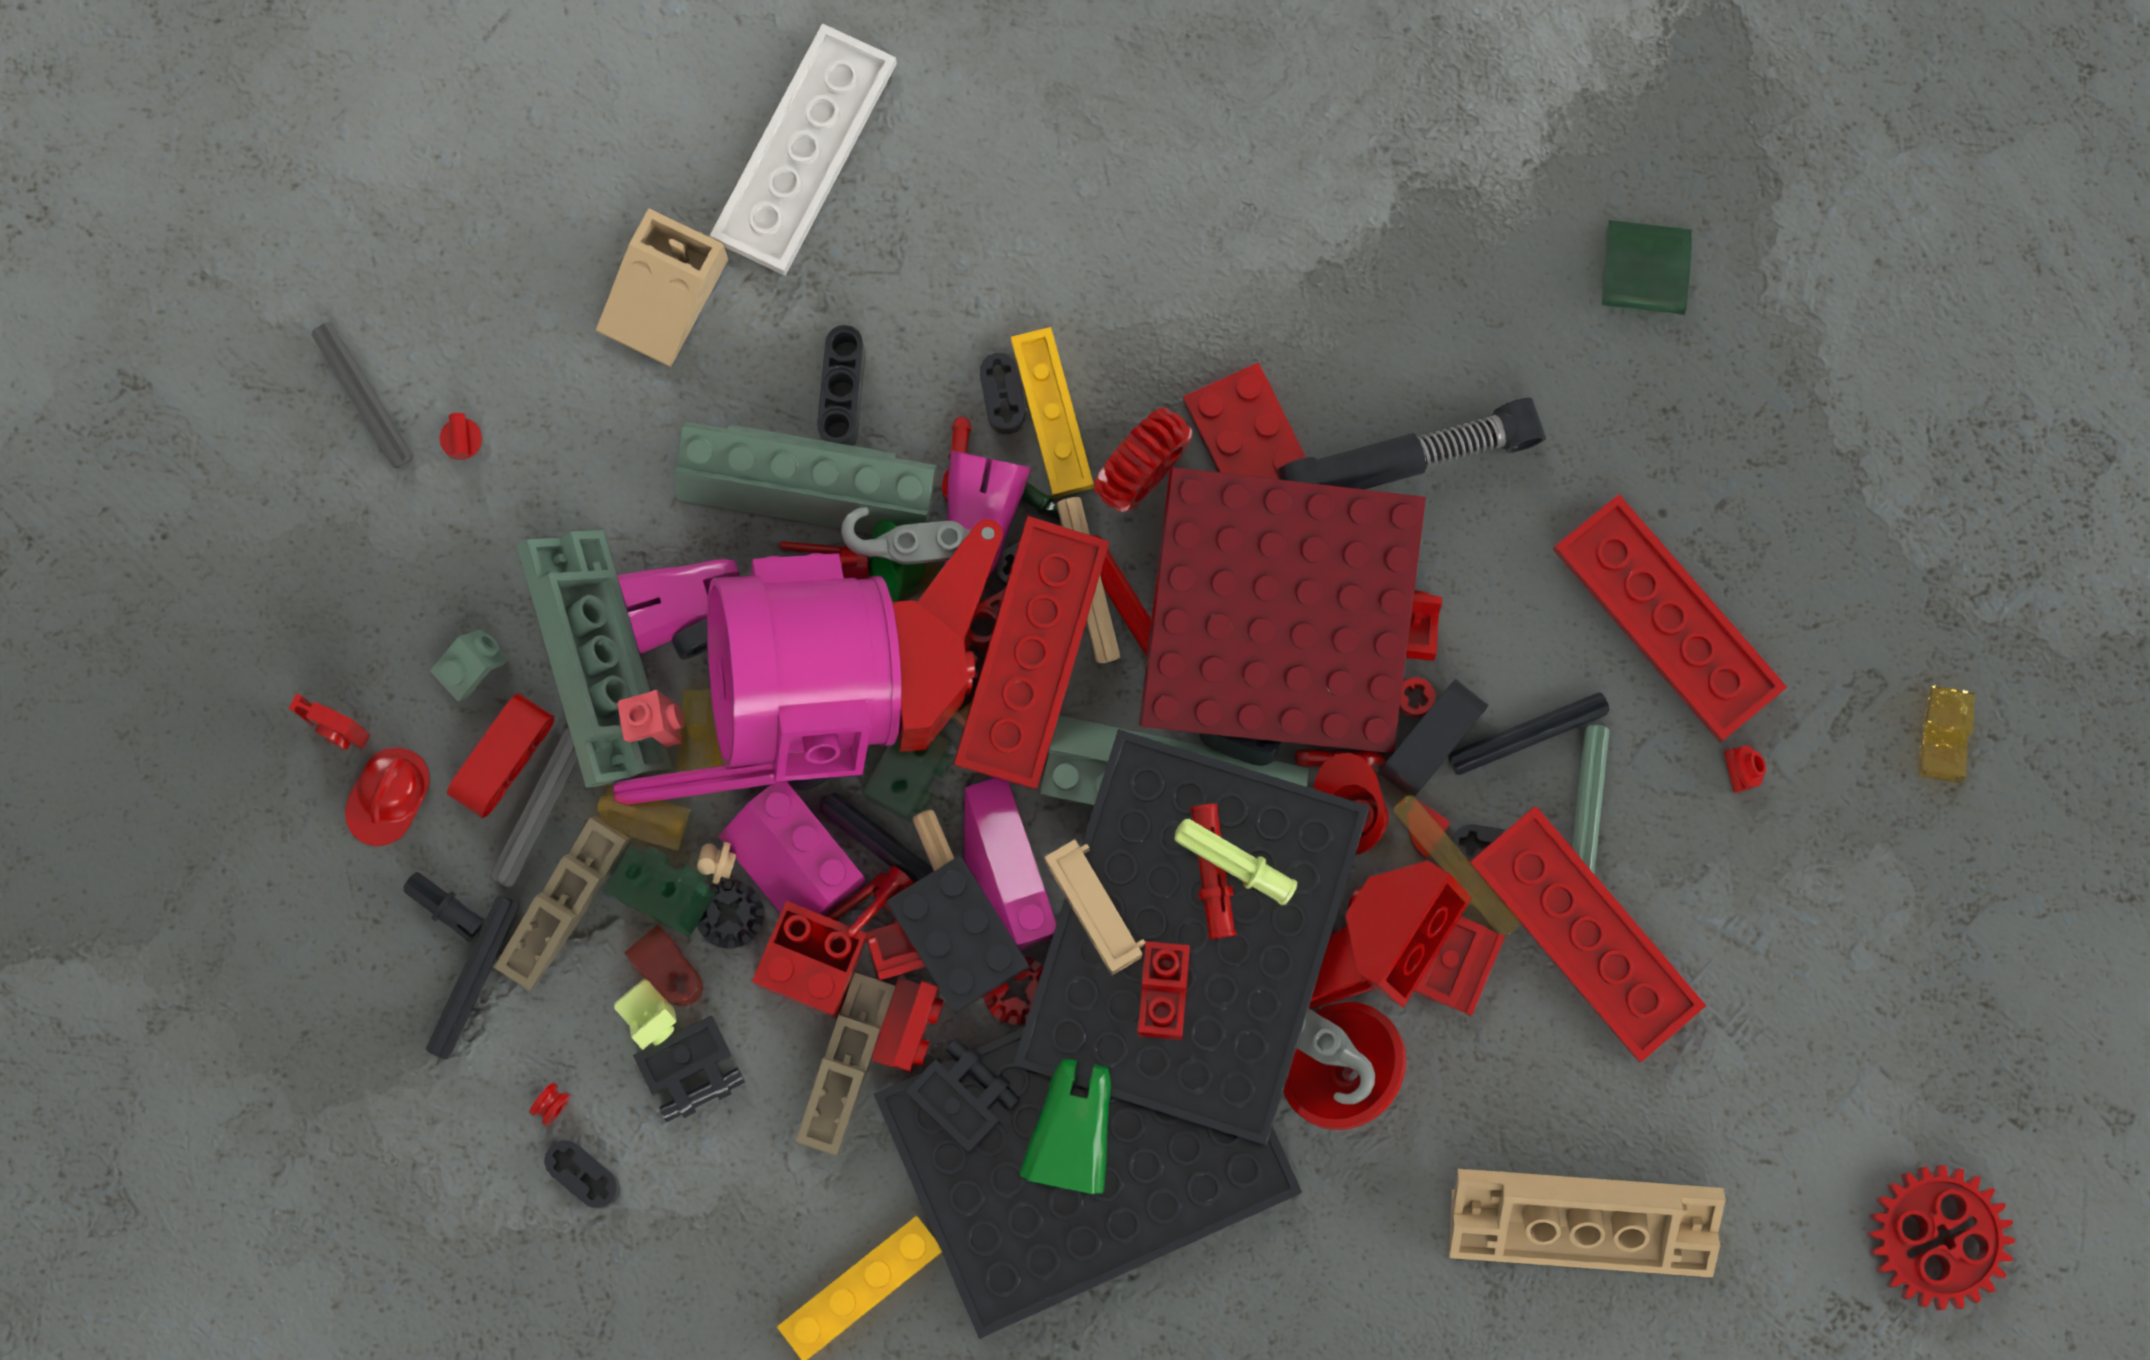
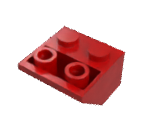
[752,900,868,1019]

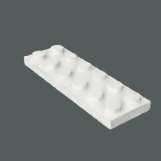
[710,23,897,276]

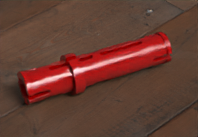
[1189,804,1236,939]

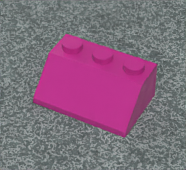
[718,781,867,916]

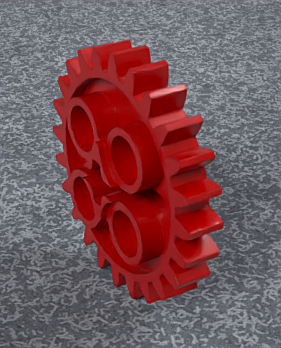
[1867,1165,2015,1310]

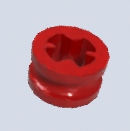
[1399,677,1436,719]
[529,1082,571,1126]

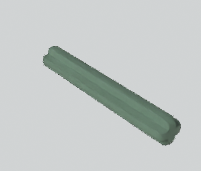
[1572,725,1609,873]

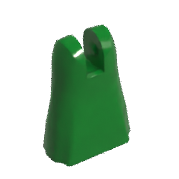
[1019,1059,1111,1194]

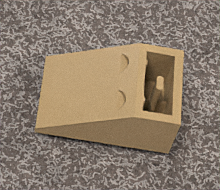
[596,208,728,368]

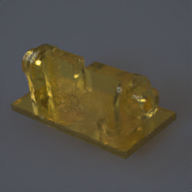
[597,786,691,851]

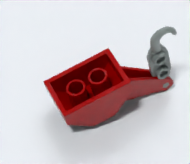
[841,507,1003,752]
[1296,861,1472,1104]

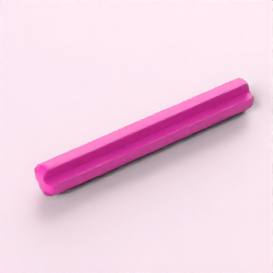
[613,764,777,806]

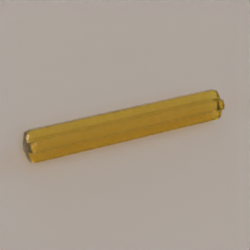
[1393,795,1519,936]

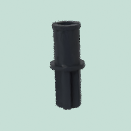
[403,872,485,942]

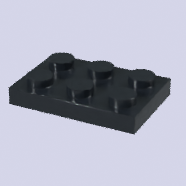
[886,855,1030,1014]

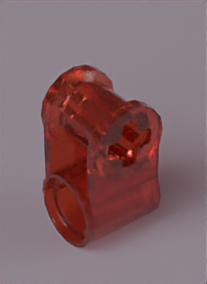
[624,924,704,1007]

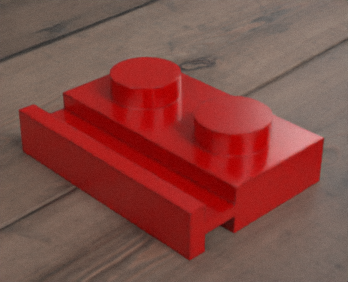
[288,693,371,751]
[1414,916,1505,1017]

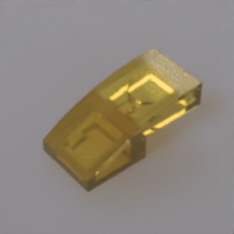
[1918,685,1975,783]

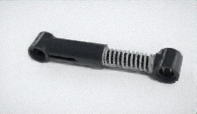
[1276,397,1546,490]

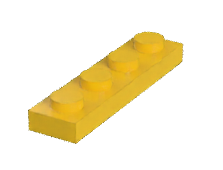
[1011,327,1094,499]
[777,1215,942,1360]

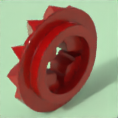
[983,956,1043,1025]

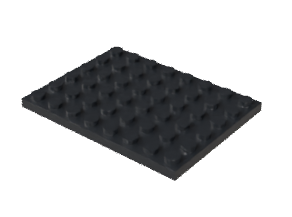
[1013,729,1370,1145]
[874,1027,1302,1339]

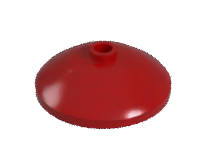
[1283,1002,1406,1130]

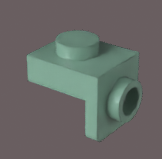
[430,630,508,702]

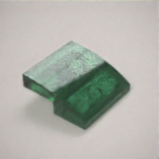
[1601,220,1692,315]

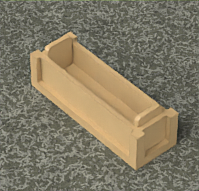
[1045,839,1146,976]

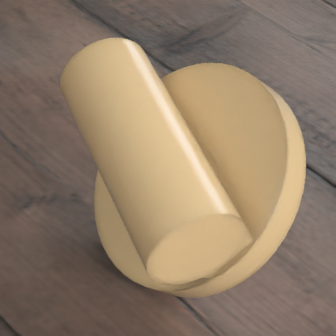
[697,841,736,885]

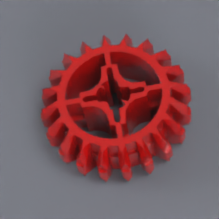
[1094,407,1192,513]

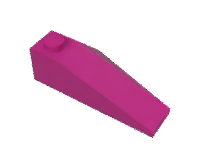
[964,778,1056,950]

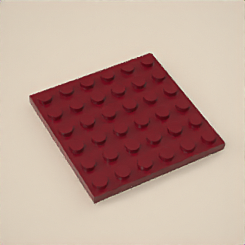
[1139,467,1426,753]

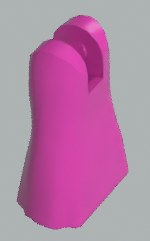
[944,451,1032,578]
[617,559,740,654]

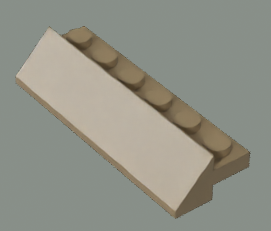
[1449,1169,1726,1277]

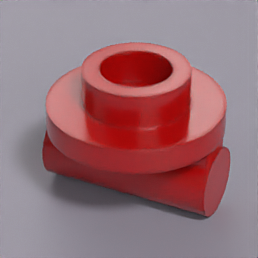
[439,413,483,460]
[1723,745,1766,793]

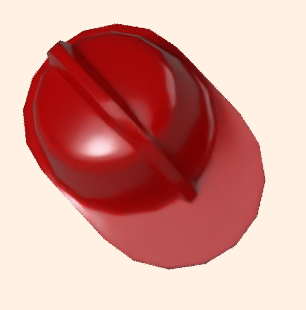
[345,747,430,847]
[1314,753,1389,855]

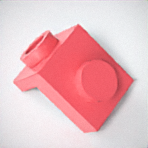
[618,690,685,747]

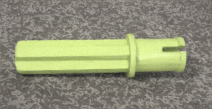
[1174,819,1297,905]

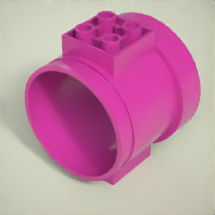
[707,553,901,782]

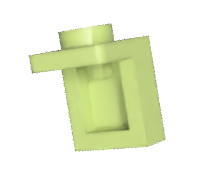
[614,978,677,1050]

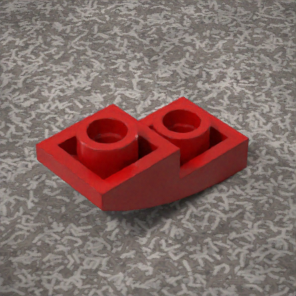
[1138,941,1190,1040]

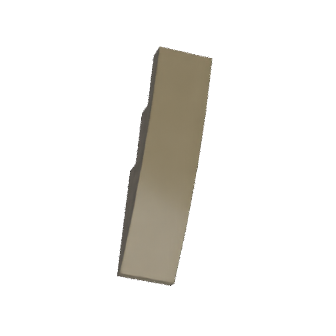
[494,816,631,991]
[796,971,896,1156]

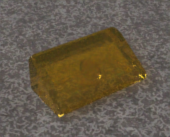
[677,689,725,772]

